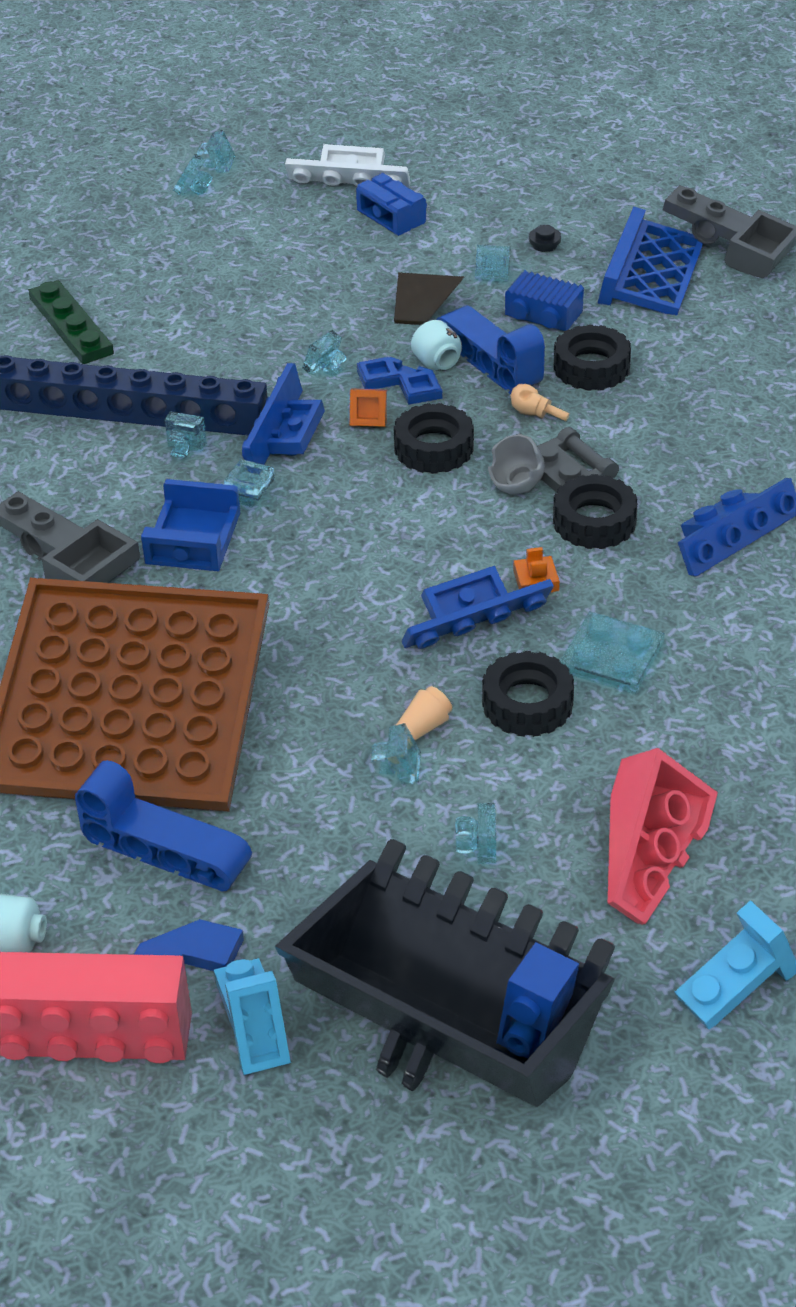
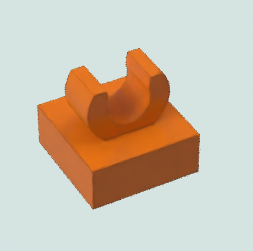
[350,388,387,427]
[513,547,560,592]

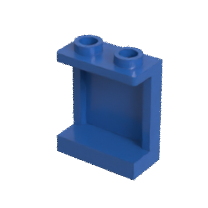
[141,479,240,571]

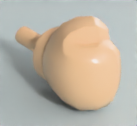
[510,384,570,421]

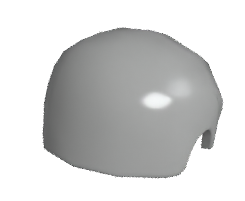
[488,434,545,495]

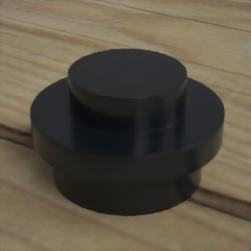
[529,225,561,252]

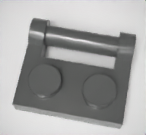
[537,427,619,492]

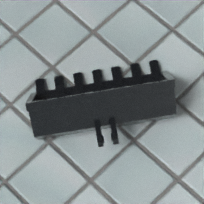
[275,839,615,1107]

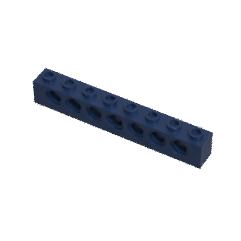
[0,355,268,436]

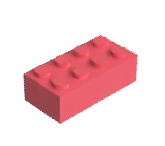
[0,952,192,1064]

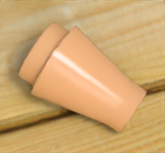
[392,686,452,747]

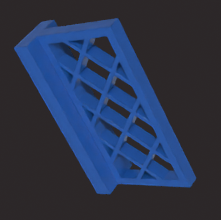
[598,206,703,315]

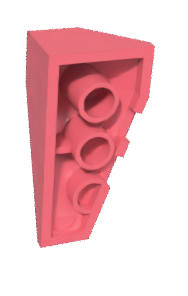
[607,748,718,925]

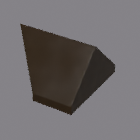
[394,272,464,325]

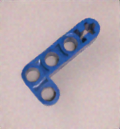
[436,305,545,394]
[75,760,252,892]

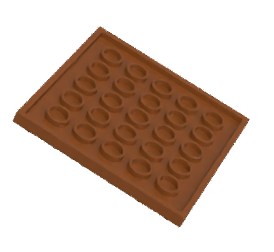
[0,577,270,812]

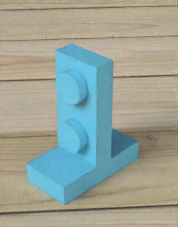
[674,900,796,1029]
[214,958,291,1075]

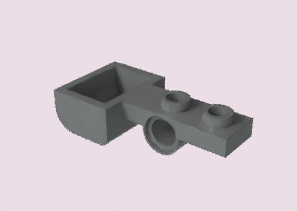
[663,185,796,278]
[0,491,140,583]

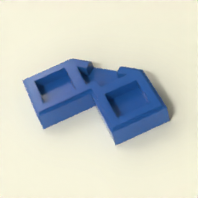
[357,357,442,405]
[134,919,244,971]

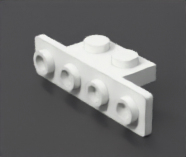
[285,144,410,188]

